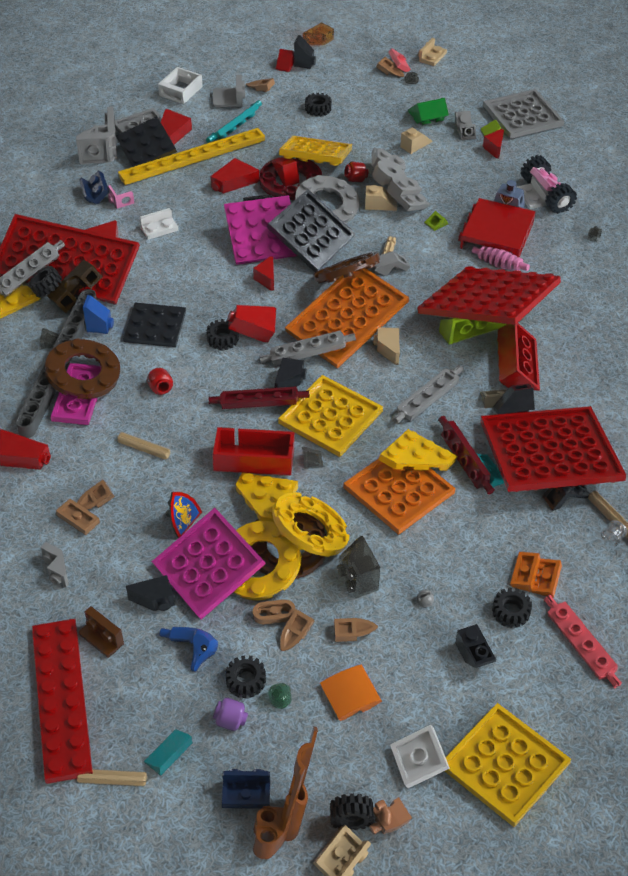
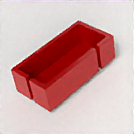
[213,427,295,476]

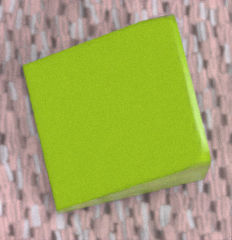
[481,120,501,136]
[424,211,449,231]

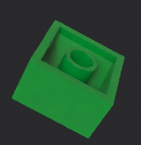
[408,98,449,125]

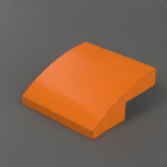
[510,552,562,598]
[320,664,382,721]

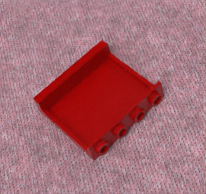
[458,198,536,257]

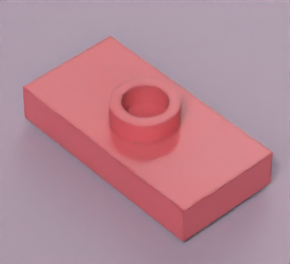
[389,48,411,72]

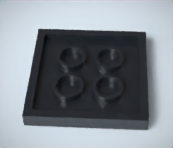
[116,116,177,167]
[123,302,186,347]

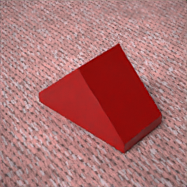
[276,49,294,72]
[483,129,504,159]
[272,157,300,187]
[253,256,274,291]

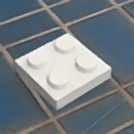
[390,725,450,788]

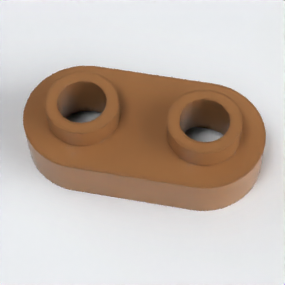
[253,599,295,625]

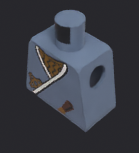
[494,180,525,208]

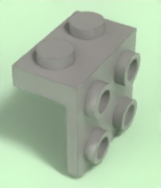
[213,75,245,108]

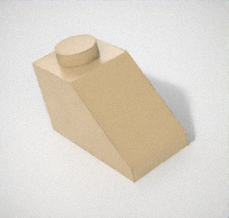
[400,127,433,154]
[365,185,397,211]
[373,327,400,365]

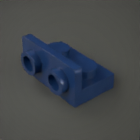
[79,170,109,204]

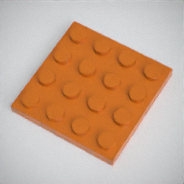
[343,459,456,535]

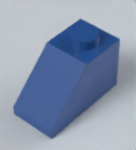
[83,295,114,334]

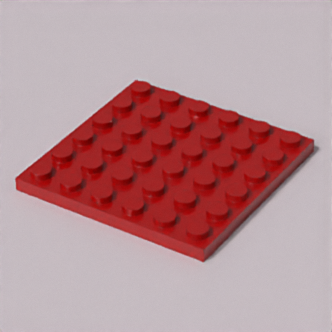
[417,266,561,325]
[481,406,626,492]

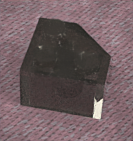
[337,536,381,598]

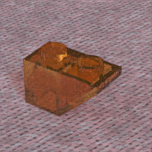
[303,22,334,45]

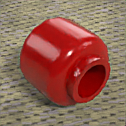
[344,161,369,182]
[147,368,173,395]

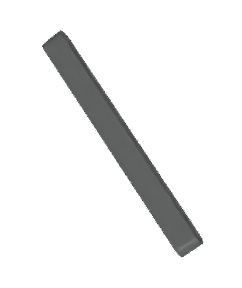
[16,289,97,438]

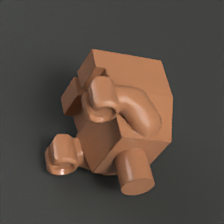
[369,797,412,835]

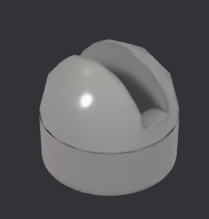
[417,590,434,607]

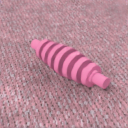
[472,246,530,271]

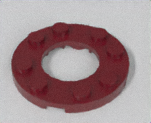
[259,157,322,200]

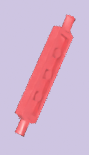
[544,595,622,689]

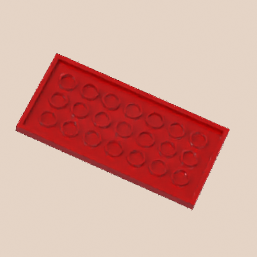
[0,214,140,304]

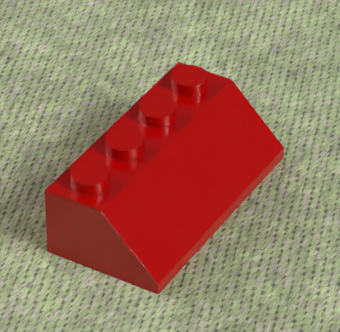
[497,323,540,391]

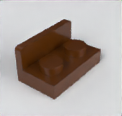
[79,606,124,658]

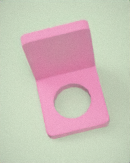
[108,185,134,209]

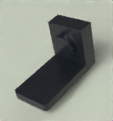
[542,485,589,511]

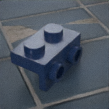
[222,769,270,809]

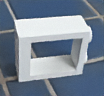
[158,67,203,104]

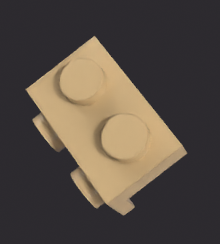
[313,825,371,876]

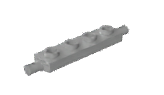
[0,240,65,297]
[260,330,356,365]
[392,365,463,424]

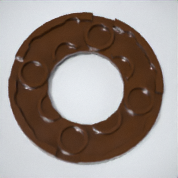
[313,252,380,284]
[45,338,120,399]
[251,512,327,579]

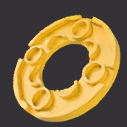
[272,492,349,557]
[233,521,301,601]

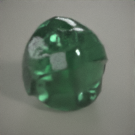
[268,683,292,709]

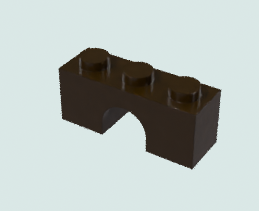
[47,260,103,313]

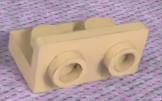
[418,38,447,66]

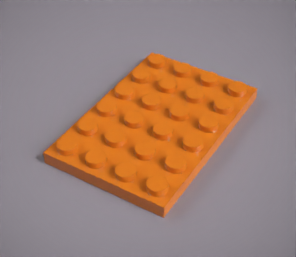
[285,268,409,369]

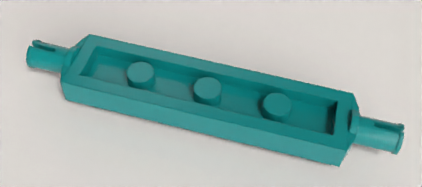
[206,100,262,143]

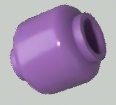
[213,698,248,731]

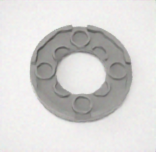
[295,175,359,223]

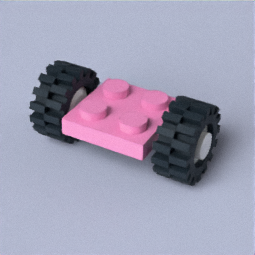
[520,155,577,214]

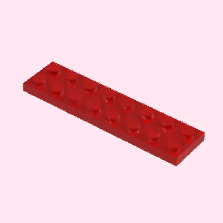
[32,618,93,784]

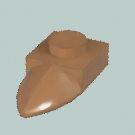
[376,57,405,77]
[245,78,275,92]
[77,480,115,509]
[280,609,315,651]
[334,618,378,642]

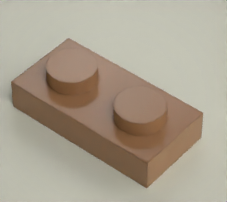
[56,499,100,535]

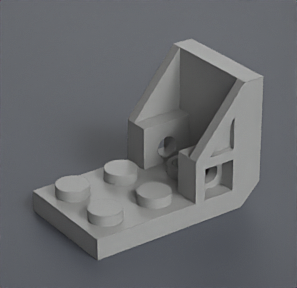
[76,106,117,164]

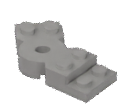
[371,147,430,211]

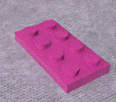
[51,363,101,425]

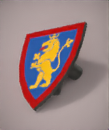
[166,492,202,538]

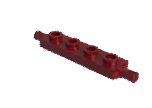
[208,387,310,409]
[438,416,495,494]

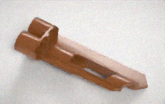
[253,726,318,859]

